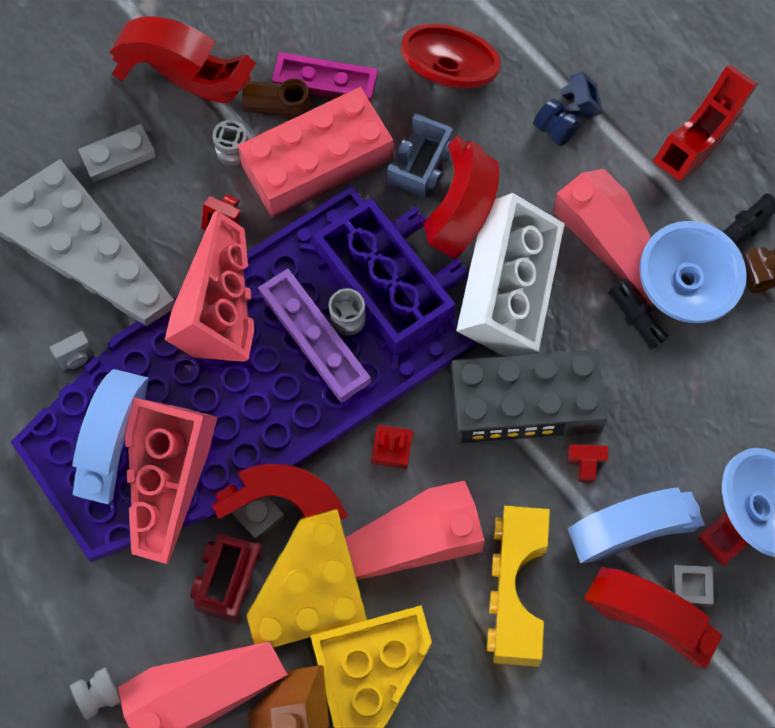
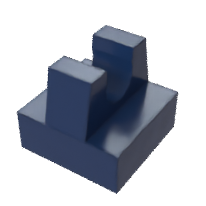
[560,71,603,118]

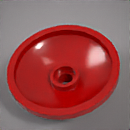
[401,24,501,89]

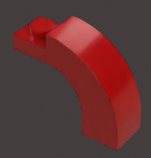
[109,16,216,82]
[147,54,257,103]
[653,64,758,181]
[423,135,500,259]
[210,464,348,521]
[584,567,723,669]

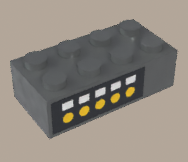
[451,349,607,444]

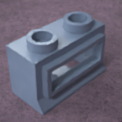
[387,113,453,198]

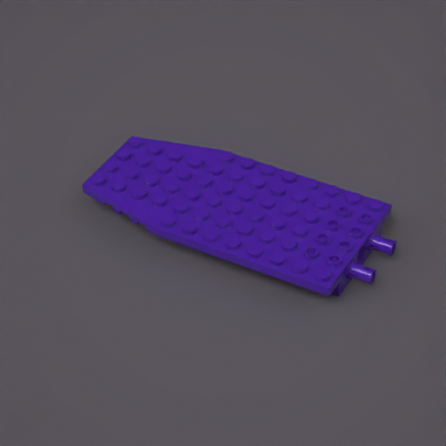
[11,185,476,563]

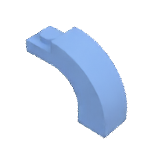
[72,369,148,504]
[567,487,705,563]

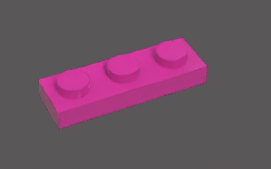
[272,52,378,104]

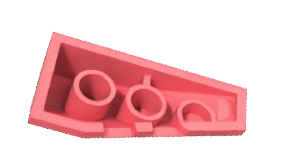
[553,169,654,307]
[165,211,254,362]
[125,398,217,564]
[118,642,288,728]

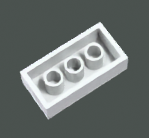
[456,193,565,356]

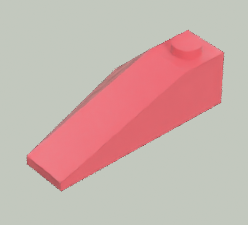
[345,481,484,580]

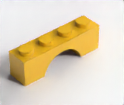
[487,506,550,667]

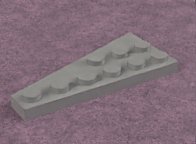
[0,159,175,326]

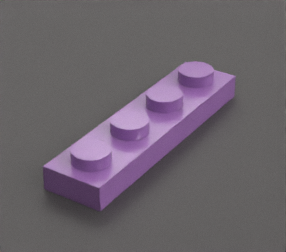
[258,268,371,403]

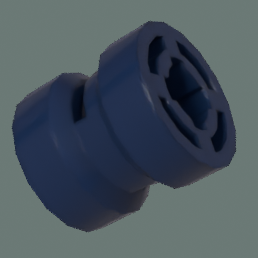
[533,98,581,146]

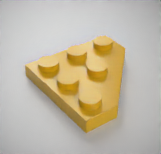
[246,509,367,648]
[310,605,432,728]

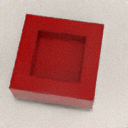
[697,512,749,567]

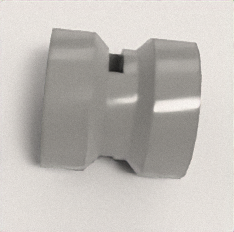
[212,120,248,166]
[328,288,366,336]
[70,667,121,720]

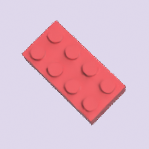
[238,87,394,219]

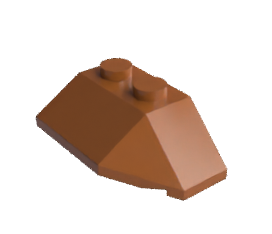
[248,665,330,728]

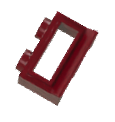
[190,533,264,624]

